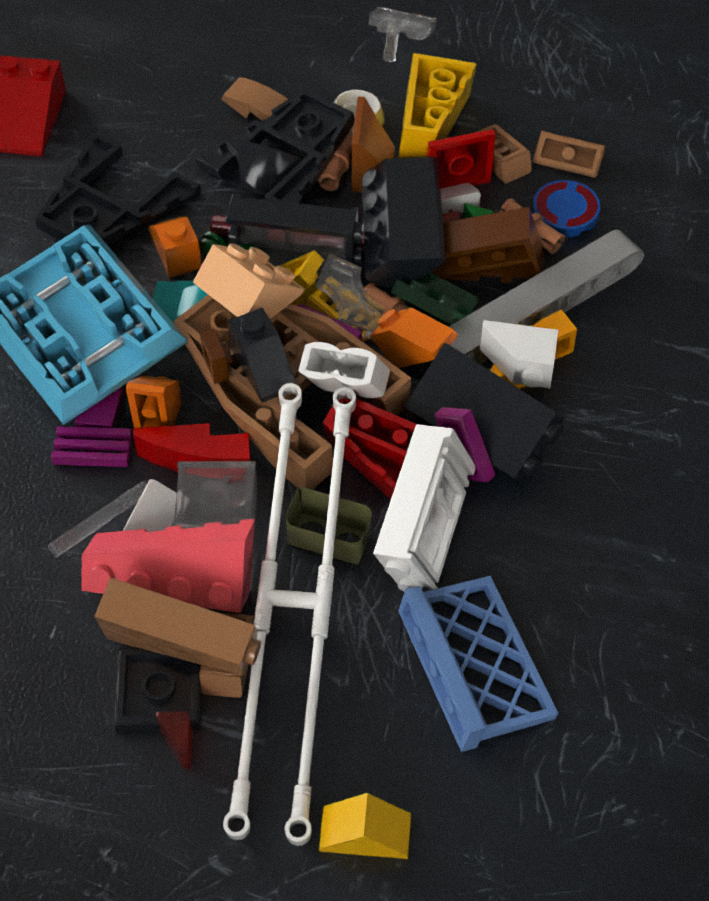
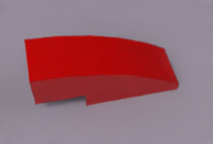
[133,423,252,480]

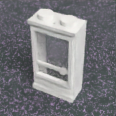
[373,424,476,592]

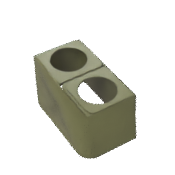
[286,487,372,565]

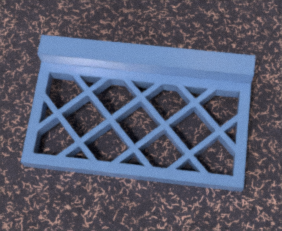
[398,576,558,752]

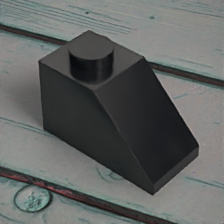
[228,308,296,403]

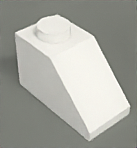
[480,320,558,388]

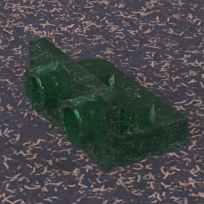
[391,273,480,325]

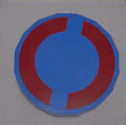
[533,180,600,237]

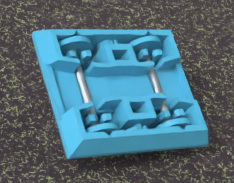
[0,225,188,425]

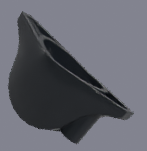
[227,137,303,196]

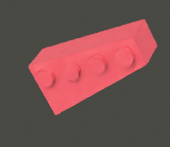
[81,519,255,613]

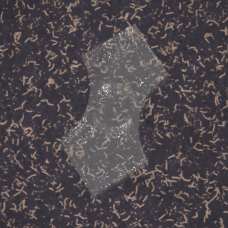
[316,253,384,340]

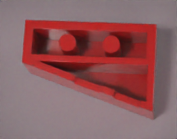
[323,398,416,500]

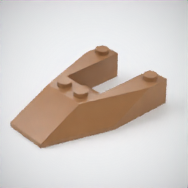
[173,295,411,490]

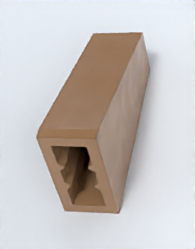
[94,577,262,675]

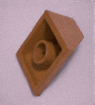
[352,96,395,193]

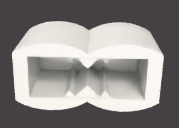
[298,342,390,398]

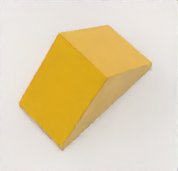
[319,793,411,859]

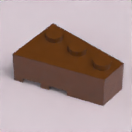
[432,207,545,283]

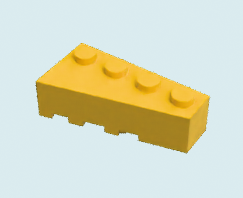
[398,53,477,158]

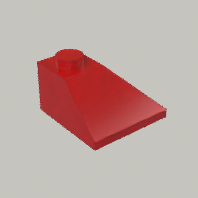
[427,129,495,189]

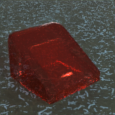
[156,711,193,769]

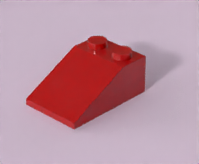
[0,55,66,157]

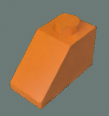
[148,217,202,278]
[370,307,459,368]
[126,375,182,428]

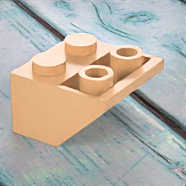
[193,243,304,319]

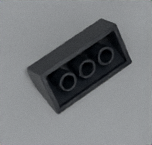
[362,157,446,297]

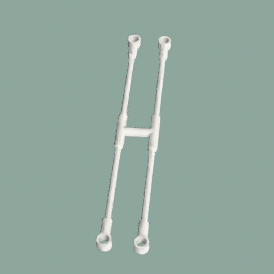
[223,383,356,846]

